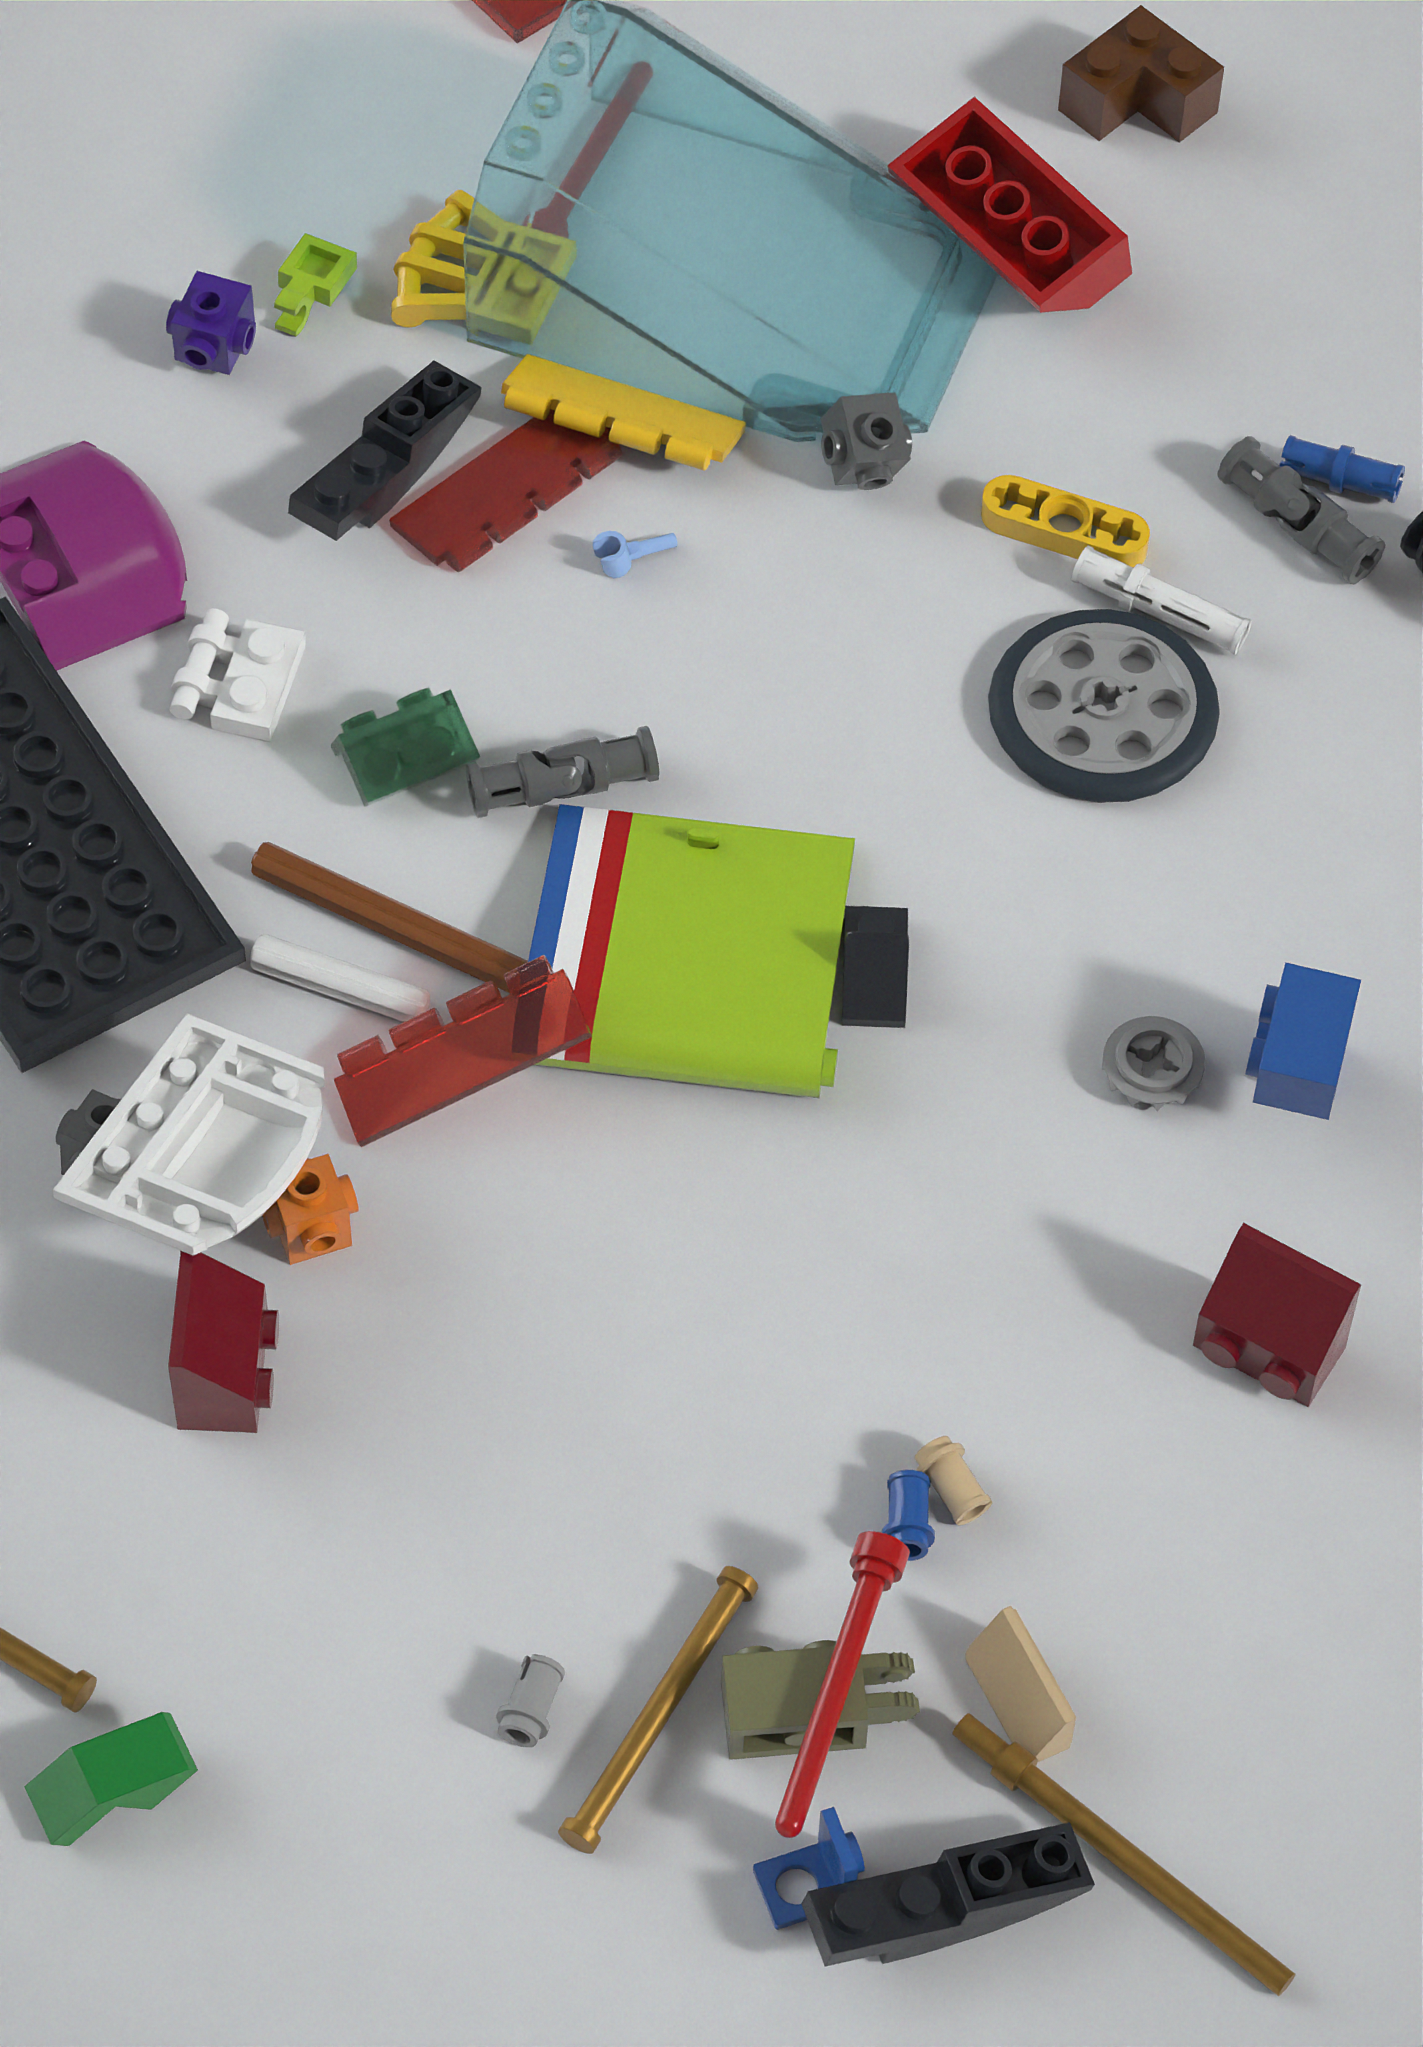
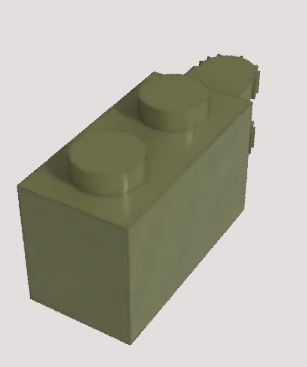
[721,1640,920,1760]

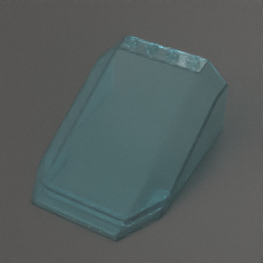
[463,0,998,442]

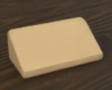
[965,1606,1076,1763]

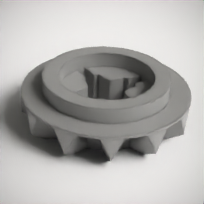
[1102,1016,1205,1111]

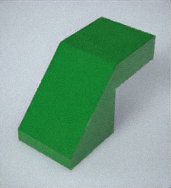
[24,1712,198,1846]

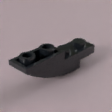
[288,360,482,541]
[801,1822,1095,1967]

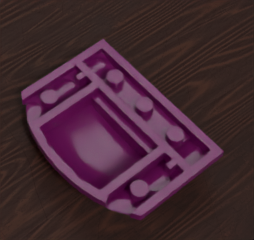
[0,440,187,671]

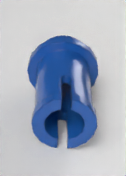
[882,1470,935,1561]

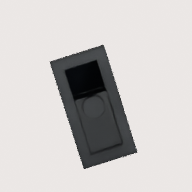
[842,906,909,1028]

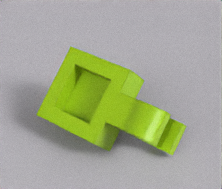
[274,233,357,337]

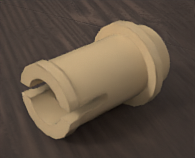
[915,1436,992,1526]

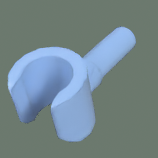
[592,531,677,578]

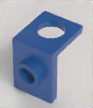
[753,1807,865,1930]

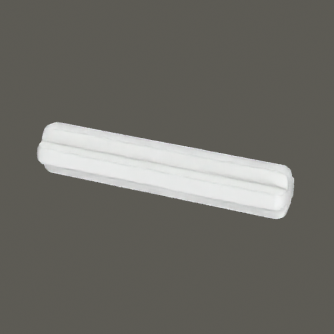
[250,934,430,1025]

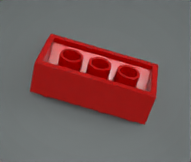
[887,96,1132,313]

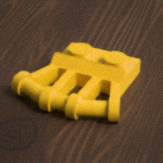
[391,190,576,341]

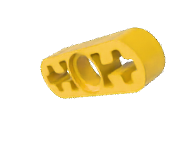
[981,475,1150,567]

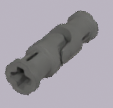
[1217,436,1386,585]
[466,726,659,818]

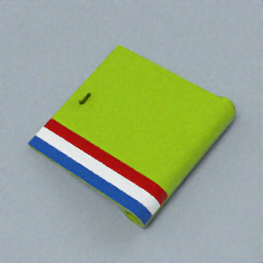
[513,804,855,1098]

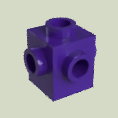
[166,271,256,375]

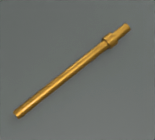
[952,1713,1296,1996]

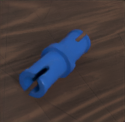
[1279,435,1405,503]

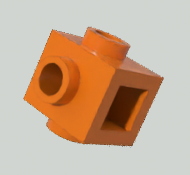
[262,1154,359,1265]

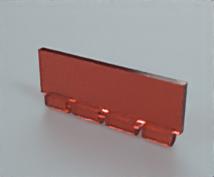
[389,409,623,572]
[334,955,592,1147]

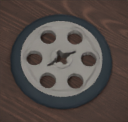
[988,609,1220,803]

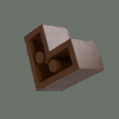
[1058,5,1224,143]

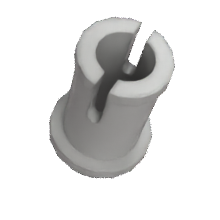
[496,1654,565,1747]

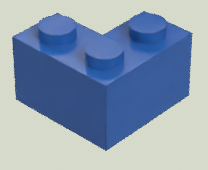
[1245,962,1361,1120]

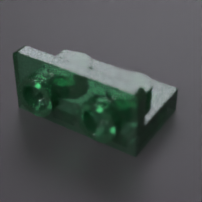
[330,688,480,807]

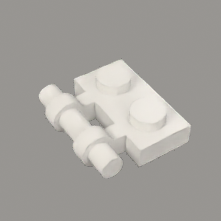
[169,608,306,742]

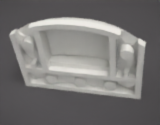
[53,1013,325,1255]

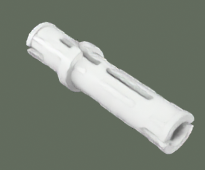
[1071,545,1252,655]

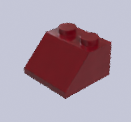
[1193,1222,1361,1407]
[168,1251,279,1433]

